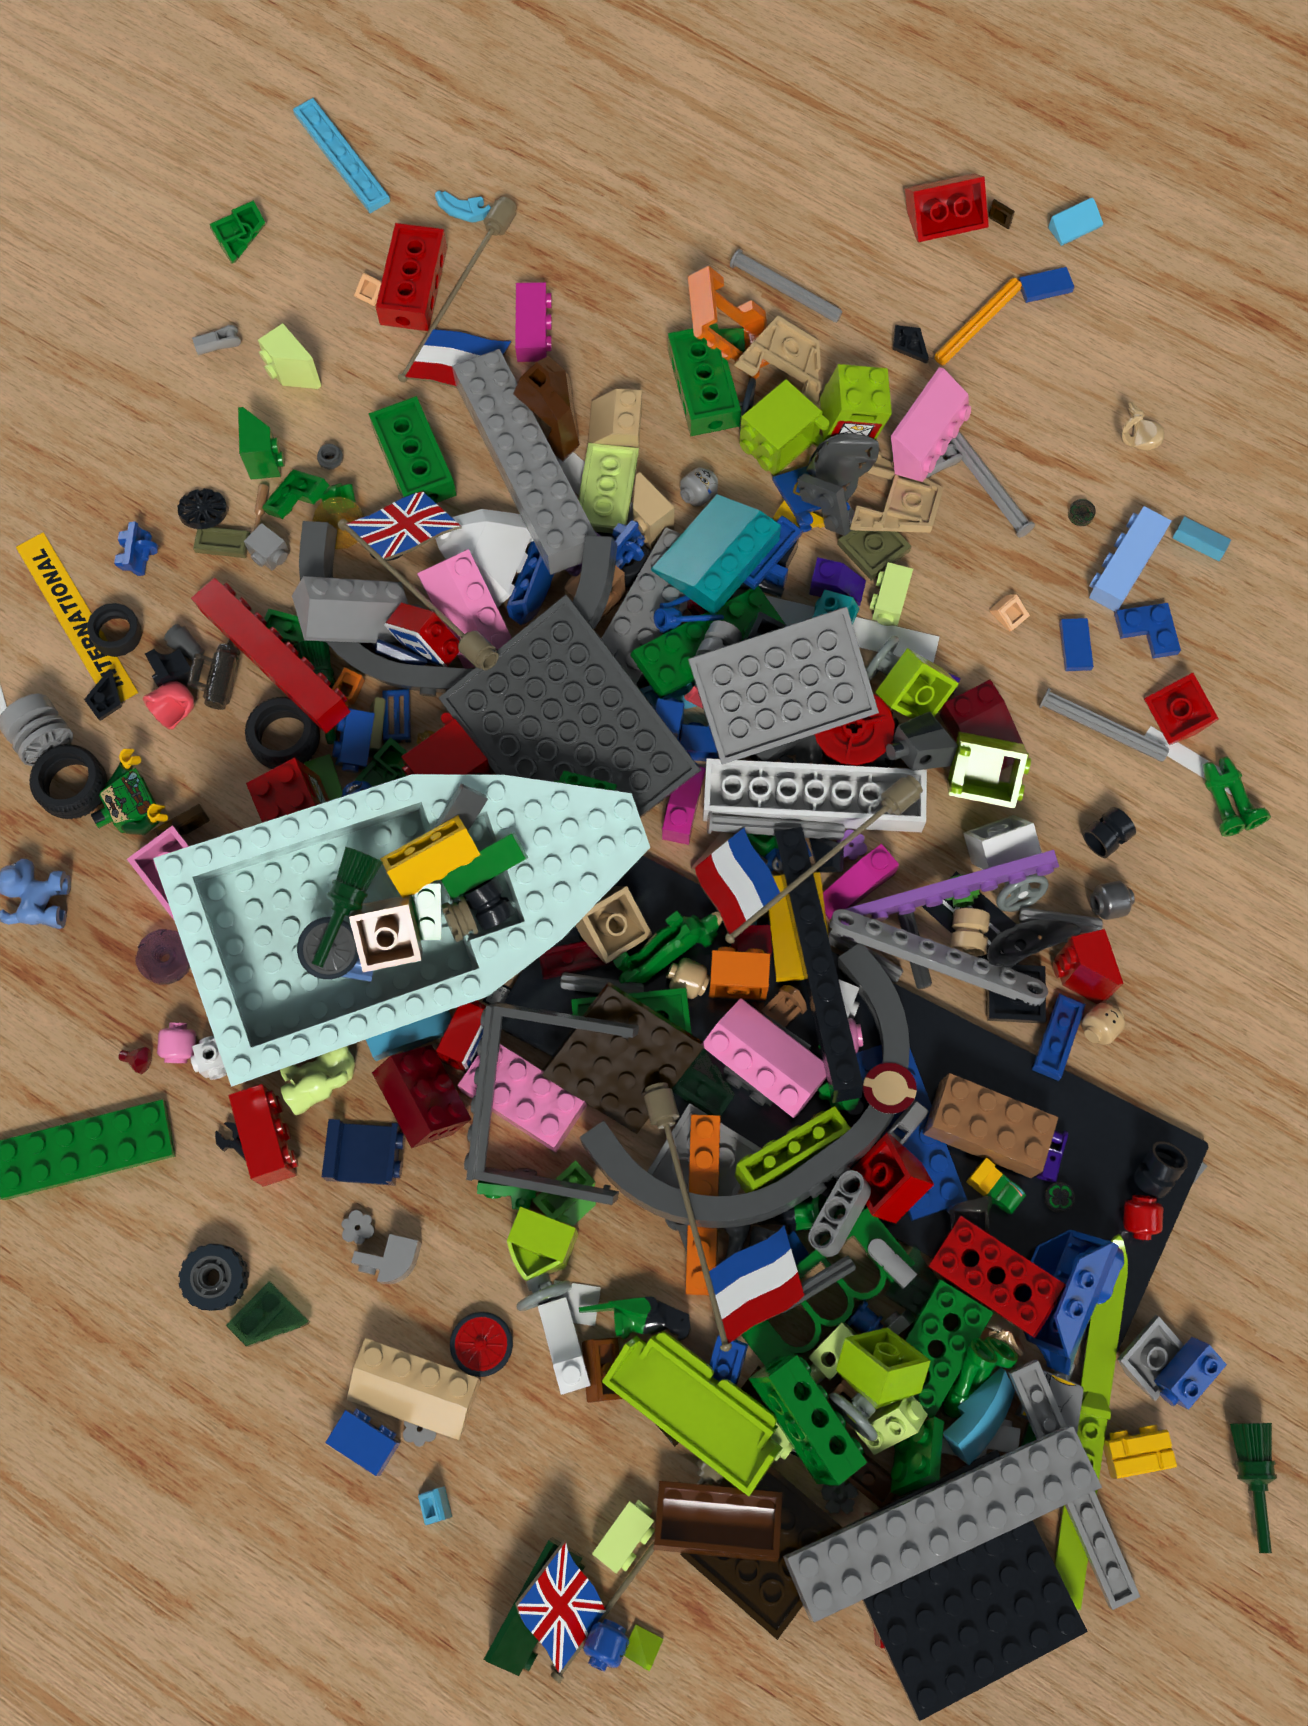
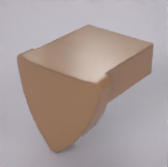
[761,985,807,1028]

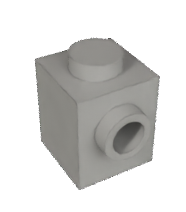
[244,523,290,571]

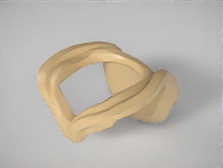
[1122,402,1164,451]
[980,1309,1024,1356]

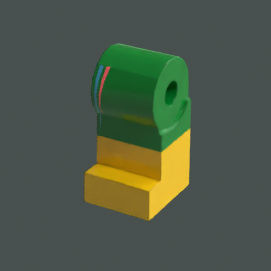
[966,1157,1026,1214]

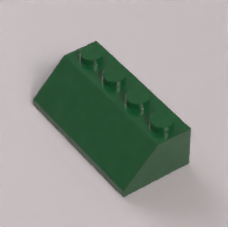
[483,1537,585,1676]

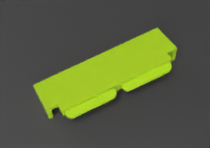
[602,1332,783,1497]

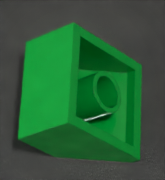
[238,407,285,480]

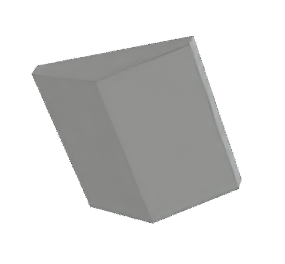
[1117,1315,1184,1401]

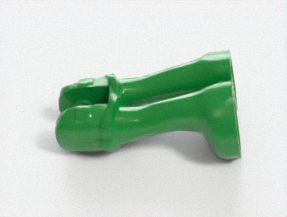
[1202,756,1271,837]
[943,1337,1018,1418]

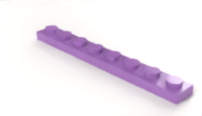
[833,850,1059,925]

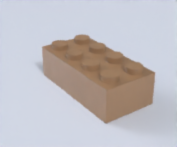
[923,1073,1058,1178]

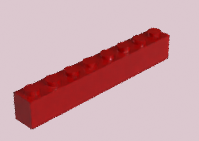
[191,578,350,733]

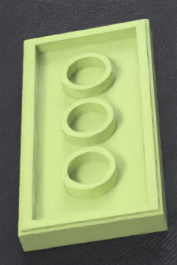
[578,443,639,534]

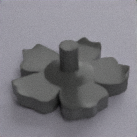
[820,1481,858,1514]

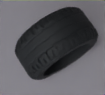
[245,697,320,769]
[29,744,108,819]

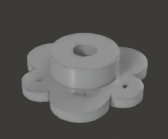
[341,1210,375,1245]
[403,1421,436,1447]

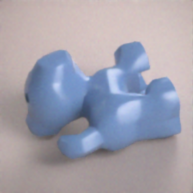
[0,858,71,929]

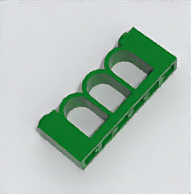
[741,1207,915,1366]

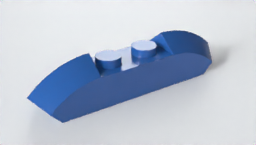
[507,541,554,625]

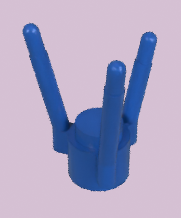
[654,595,724,633]

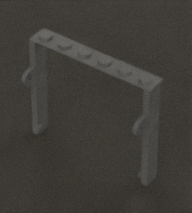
[464,1002,639,1205]

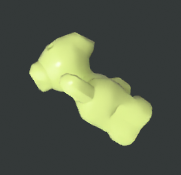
[280,1046,355,1115]

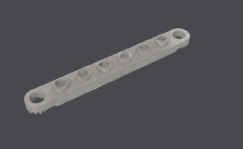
[829,909,1048,1006]

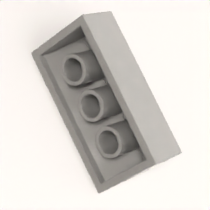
[292,576,408,644]

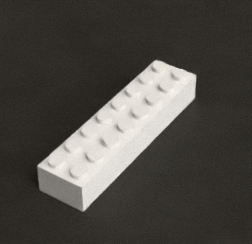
[703,759,927,832]

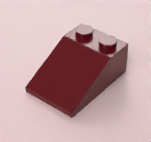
[939,679,1027,771]

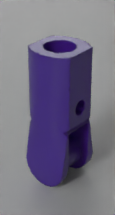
[1037,1131,1068,1182]

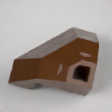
[513,356,580,462]

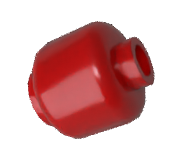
[1123,1195,1164,1240]

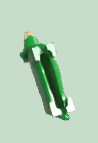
[613,911,723,984]

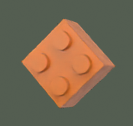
[709,947,770,1001]

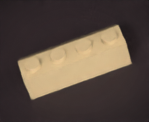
[347,1338,481,1441]

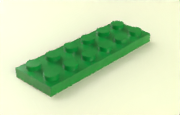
[630,586,786,699]
[0,1099,176,1200]

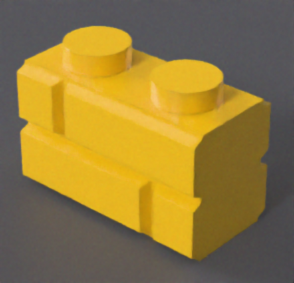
[1103,1424,1177,1479]

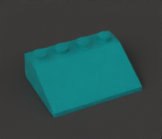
[651,494,781,615]

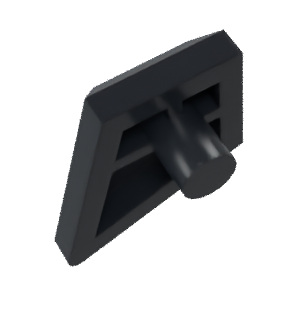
[893,325,929,363]
[84,669,122,721]
[809,838,844,873]

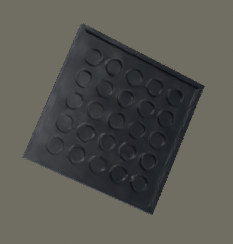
[831,1450,1088,1721]

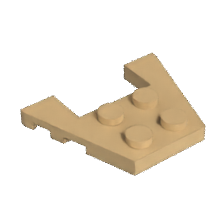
[734,315,822,410]
[850,451,944,533]

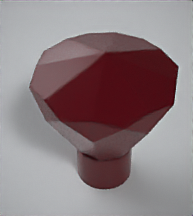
[119,1047,152,1075]

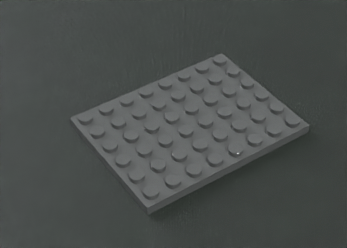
[439,595,701,818]

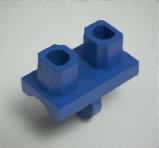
[612,520,645,569]
[114,521,158,576]

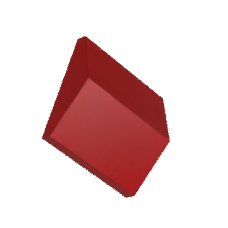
[1144,673,1219,745]

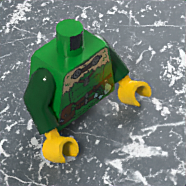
[91,748,168,835]

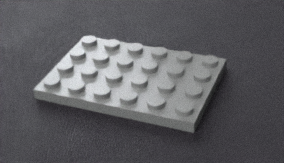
[688,607,879,765]

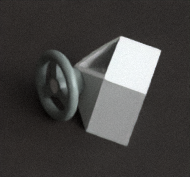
[963,815,1049,912]

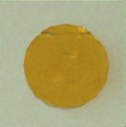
[312,496,364,549]

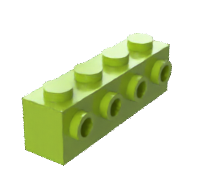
[735,1106,851,1193]

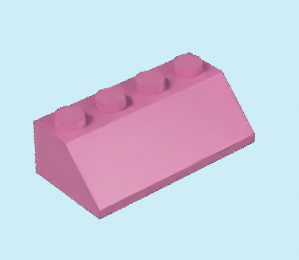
[891,367,971,482]
[417,549,512,669]
[703,998,827,1118]

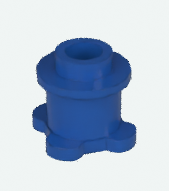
[845,1300,884,1334]

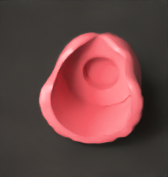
[143,681,194,730]

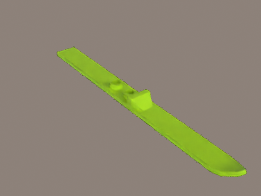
[1054,1234,1128,1610]

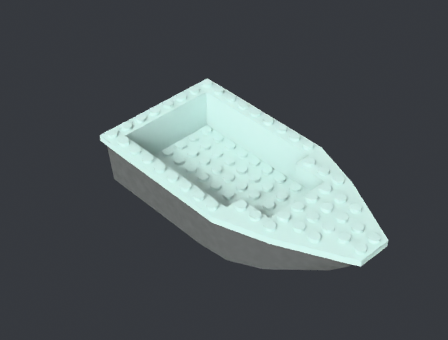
[153,774,651,1087]

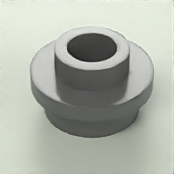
[317,444,343,469]

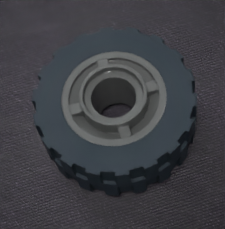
[178,1244,249,1311]

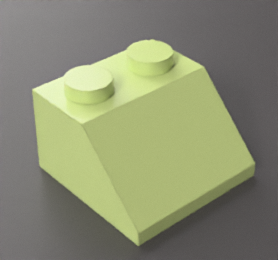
[258,323,321,389]

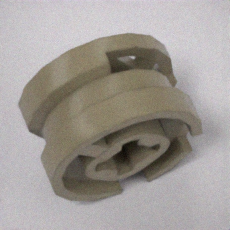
[441,896,478,942]

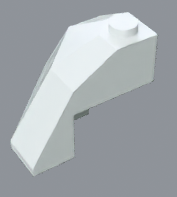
[435,509,533,608]

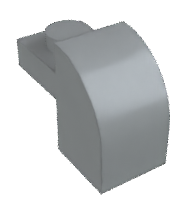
[351,1234,422,1284]

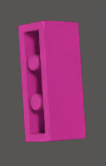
[515,282,552,362]

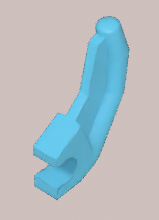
[435,191,491,223]

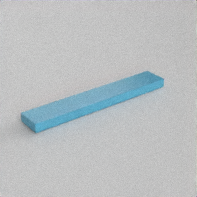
[293,98,390,213]

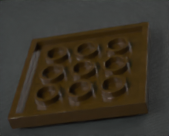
[541,982,704,1134]
[680,1466,842,1640]

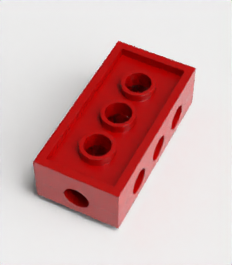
[376,223,447,331]
[928,1216,1066,1338]

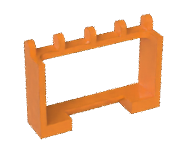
[688,266,770,380]

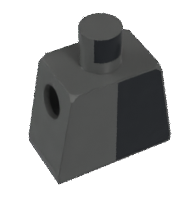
[886,712,958,771]

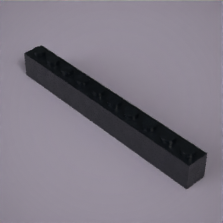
[774,827,863,1103]

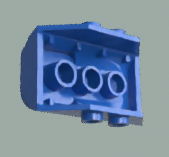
[1016,1230,1124,1376]

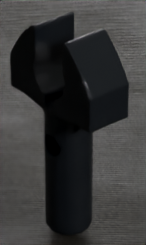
[215,1122,246,1161]

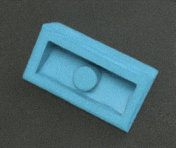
[1048,197,1103,246]
[1173,516,1231,562]

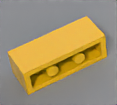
[380,815,481,899]

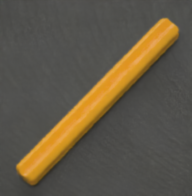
[934,278,1022,366]

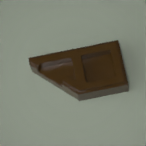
[154,804,210,836]

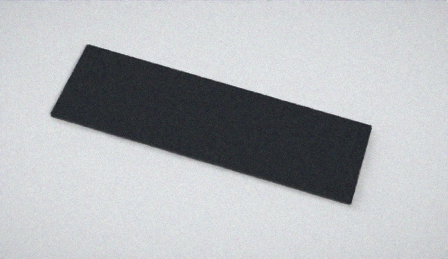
[501,856,1209,1352]

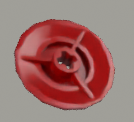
[814,694,895,766]

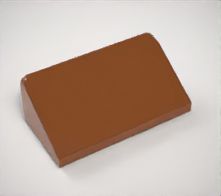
[582,1337,623,1403]

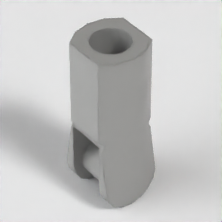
[192,325,241,355]
[926,443,963,478]
[887,1100,928,1145]
[868,1239,917,1289]

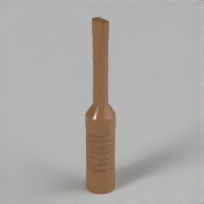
[254,484,269,530]

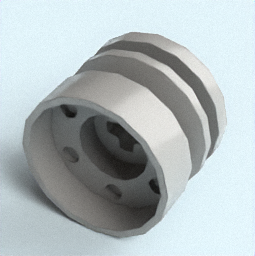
[0,694,73,766]

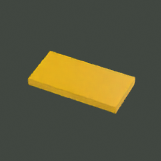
[768,872,829,982]

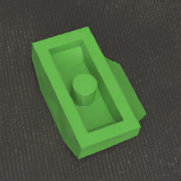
[532,1160,596,1226]

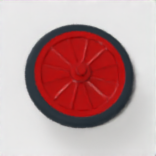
[450,1312,513,1377]

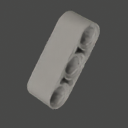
[808,1170,871,1257]

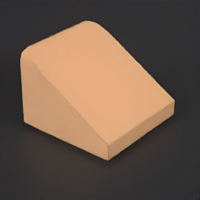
[354,273,382,307]
[989,594,1030,632]

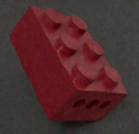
[372,1045,472,1148]

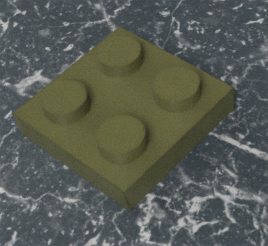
[837,510,912,580]

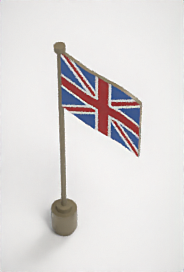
[338,492,499,670]
[515,1459,724,1683]

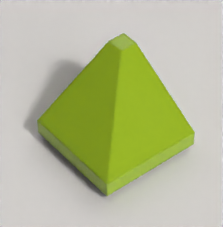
[624,1624,663,1671]

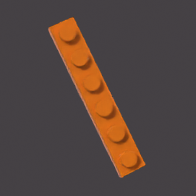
[686,1115,721,1295]

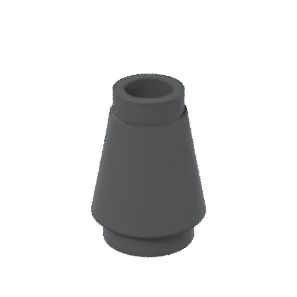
[164,624,205,662]

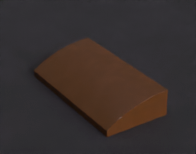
[653,1481,782,1562]

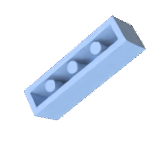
[1089,506,1172,612]

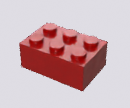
[228,1084,298,1187]

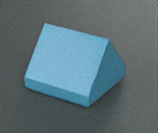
[418,1486,452,1525]

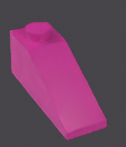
[662,767,706,845]
[823,844,899,921]

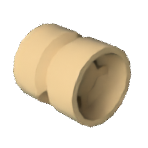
[950,908,990,956]

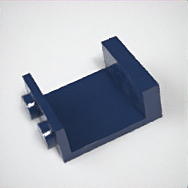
[322,1119,406,1186]

